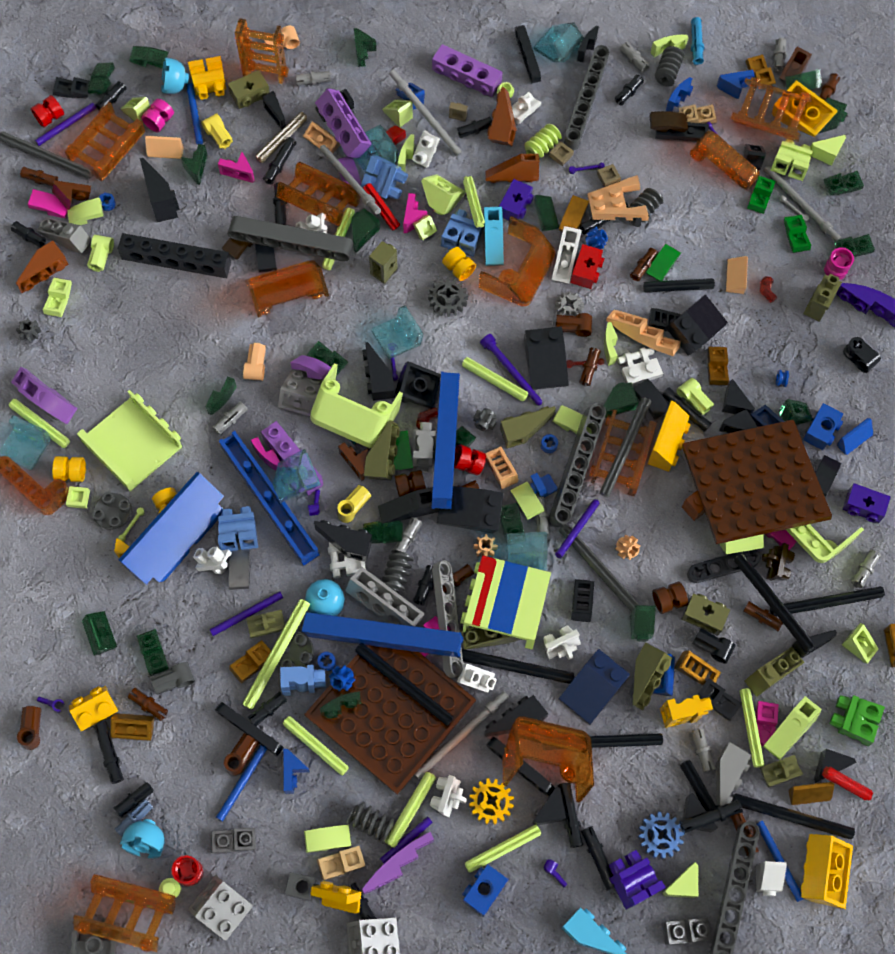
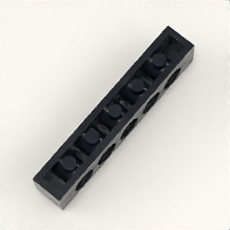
[117,233,231,279]

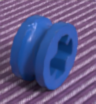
[98,193,116,211]
[776,370,789,387]
[541,434,558,453]
[317,652,336,671]

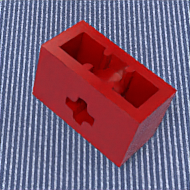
[570,244,605,289]

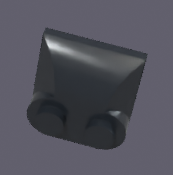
[395,361,441,409]

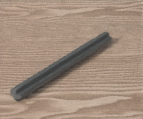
[0,131,93,179]
[600,397,651,497]
[559,524,643,616]

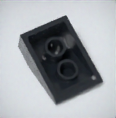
[140,158,180,222]
[665,294,728,356]
[524,326,569,390]
[437,486,504,534]

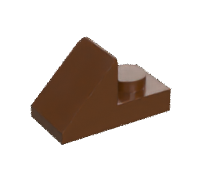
[779,46,812,85]
[52,180,91,210]
[338,442,369,482]

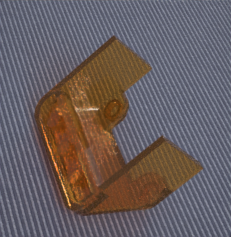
[479,216,556,306]
[245,260,329,318]
[503,716,594,803]

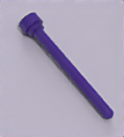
[480,334,542,406]

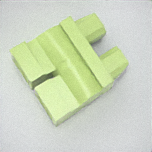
[770,139,813,181]

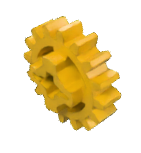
[469,778,514,825]

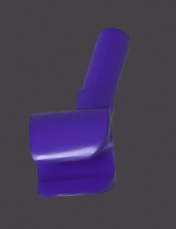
[308,490,320,516]
[37,697,65,713]
[544,859,567,888]

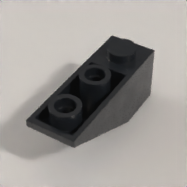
[362,342,395,401]
[378,487,439,525]
[314,520,373,562]
[484,695,548,737]

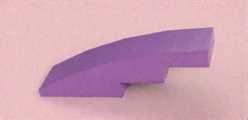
[362,832,434,895]

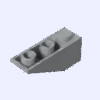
[36,217,92,253]
[716,742,751,806]

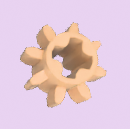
[473,534,498,557]
[615,535,641,560]

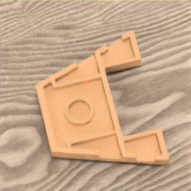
[587,175,649,221]

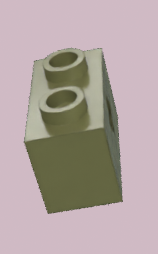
[228,70,270,109]
[369,241,398,284]
[681,593,730,636]

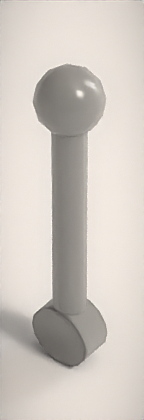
[779,195,809,222]

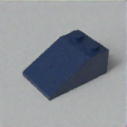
[559,649,630,725]

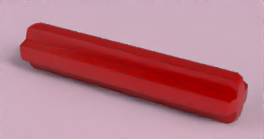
[363,183,400,231]
[822,767,873,800]

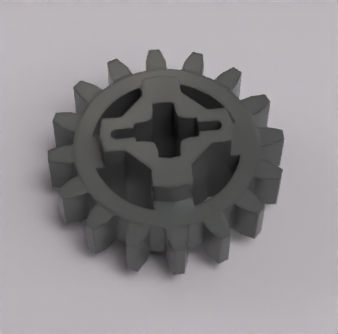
[428,278,468,317]

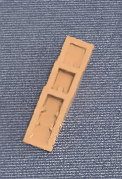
[606,310,681,356]

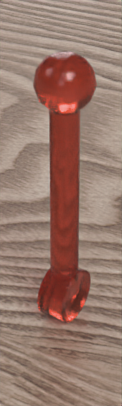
[567,358,604,368]

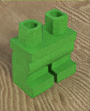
[829,695,885,747]

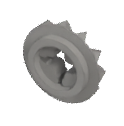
[555,291,584,316]

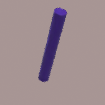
[380,816,433,864]

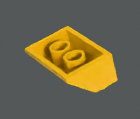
[648,401,690,472]
[801,834,853,909]

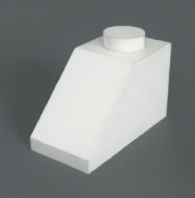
[756,861,787,896]

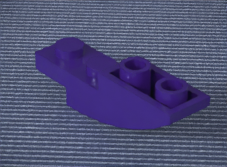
[836,283,895,327]

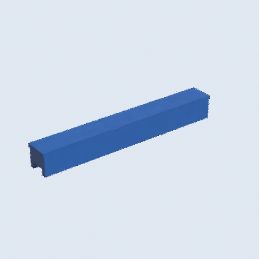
[432,371,460,509]
[219,431,320,566]
[302,612,464,658]

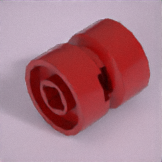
[30,95,64,128]
[454,444,486,476]
[171,855,203,887]

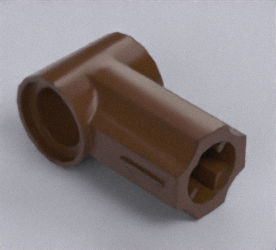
[556,313,592,337]
[17,706,42,750]
[224,733,259,776]

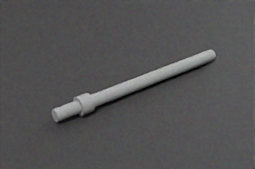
[389,69,462,156]
[320,145,381,215]
[764,165,842,243]
[415,691,509,780]

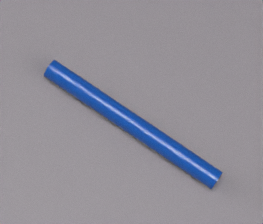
[186,83,203,145]
[216,745,267,822]
[756,820,804,902]

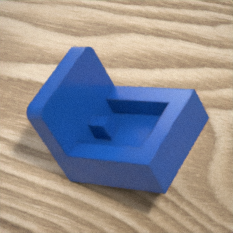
[530,473,558,498]

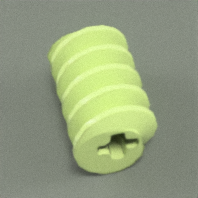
[524,124,562,158]

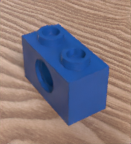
[803,403,844,451]
[462,864,509,917]

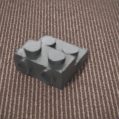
[71,918,120,954]

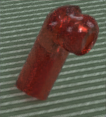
[760,276,777,303]
[416,407,438,430]

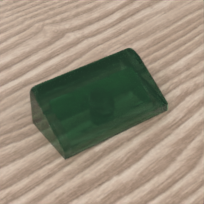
[534,195,559,231]
[82,611,117,656]

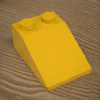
[772,80,838,137]

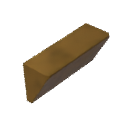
[110,713,154,741]
[788,782,834,805]

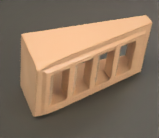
[485,446,519,489]

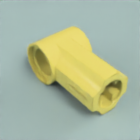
[201,113,233,149]
[337,485,372,523]

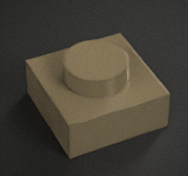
[449,102,468,122]
[549,141,574,166]
[597,164,621,187]

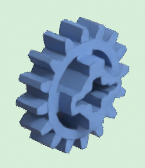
[638,812,685,859]

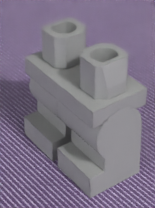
[413,422,435,473]

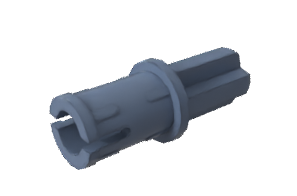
[115,799,153,837]

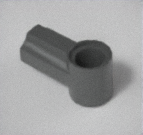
[151,662,195,695]

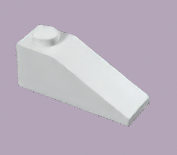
[552,226,582,283]

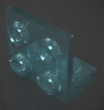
[371,305,423,359]
[0,415,51,471]

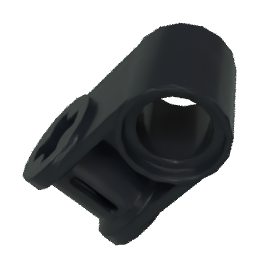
[843,337,881,373]

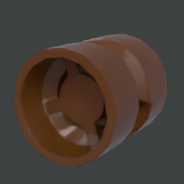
[394,470,426,497]
[652,581,688,614]

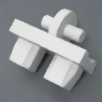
[512,92,541,125]
[412,130,440,168]
[296,213,328,233]
[193,547,232,574]
[543,625,581,660]
[457,663,496,693]
[430,775,467,817]

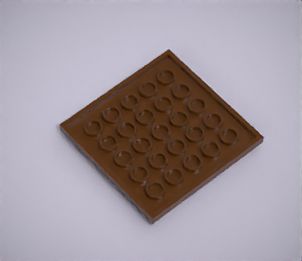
[682,420,832,544]
[304,645,476,795]

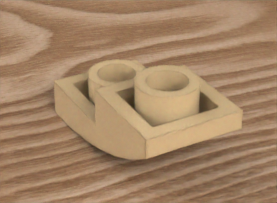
[678,104,717,124]

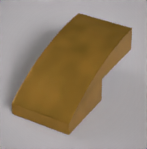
[745,54,776,88]
[559,195,589,232]
[708,347,729,385]
[229,640,271,684]

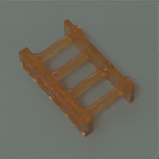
[235,18,289,84]
[730,77,814,142]
[65,102,145,182]
[277,161,360,226]
[589,409,657,497]
[73,874,175,952]

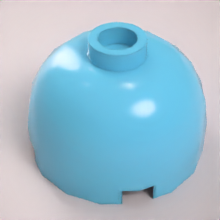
[161,58,189,94]
[305,579,345,616]
[120,819,164,858]

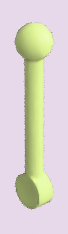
[118,508,145,542]

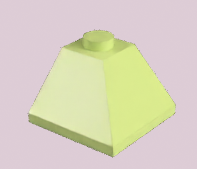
[421,174,466,215]

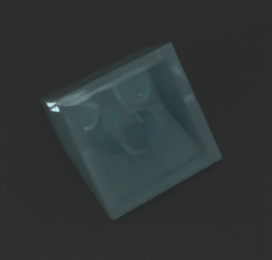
[533,22,584,62]
[356,124,399,173]
[273,449,321,503]
[505,531,548,570]

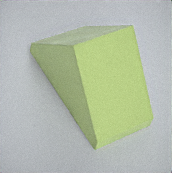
[121,97,150,125]
[382,100,413,127]
[810,135,846,166]
[842,623,879,664]
[662,862,698,898]

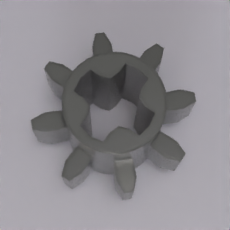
[16,318,41,343]
[473,408,497,432]

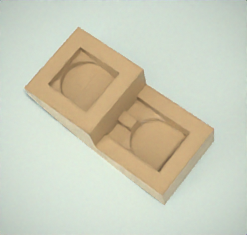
[317,846,365,881]

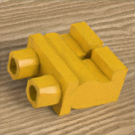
[188,56,227,100]
[659,695,713,728]

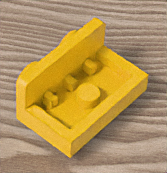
[69,686,118,731]
[311,881,361,914]

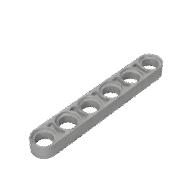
[432,560,463,678]

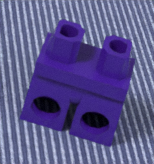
[609,850,666,910]

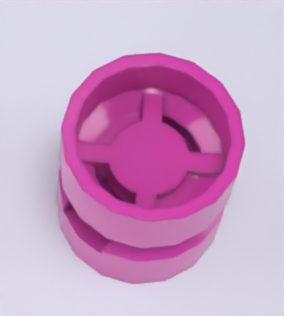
[141,98,174,133]
[824,248,854,280]

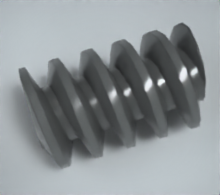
[655,46,684,87]
[627,188,664,227]
[382,550,414,594]
[347,801,394,844]

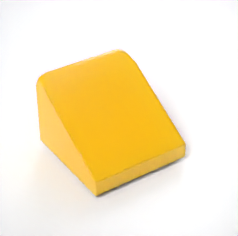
[114,538,129,558]

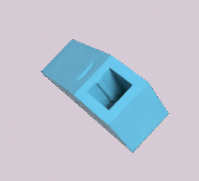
[483,207,504,266]
[561,908,626,954]

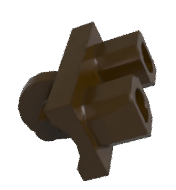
[762,543,795,581]

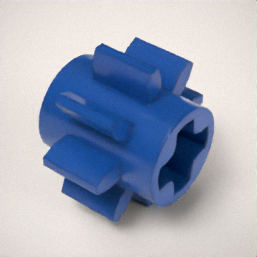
[585,227,608,249]
[329,665,355,691]

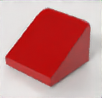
[381,125,406,147]

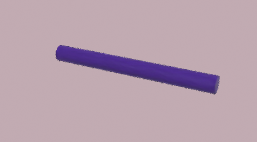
[35,102,96,146]
[555,499,600,559]
[209,591,283,636]

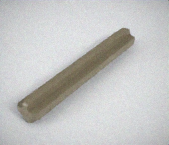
[255,112,307,163]

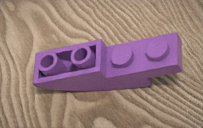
[11,367,78,424]

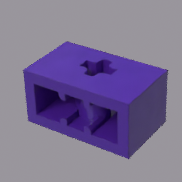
[499,179,534,224]
[842,483,891,523]

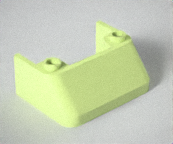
[310,363,403,448]
[786,524,864,563]

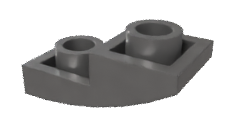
[229,549,251,590]
[211,828,256,854]
[662,918,711,945]

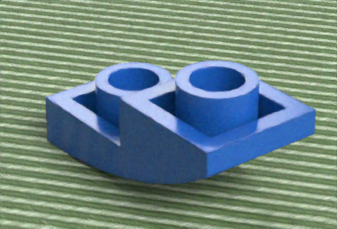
[666,77,694,112]

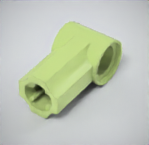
[87,235,114,272]
[676,378,714,415]

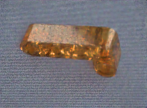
[690,131,760,189]
[0,456,69,515]

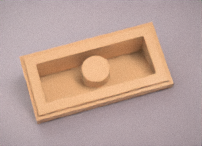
[303,122,340,153]
[145,136,183,159]
[726,256,748,294]

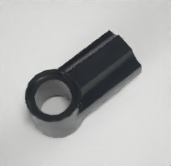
[692,628,736,664]

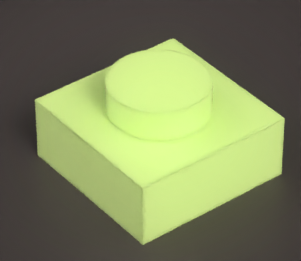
[413,215,437,240]
[66,486,90,509]

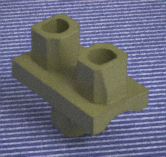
[246,609,285,638]
[760,755,803,787]

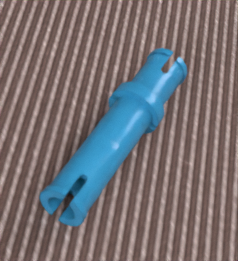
[691,17,705,65]

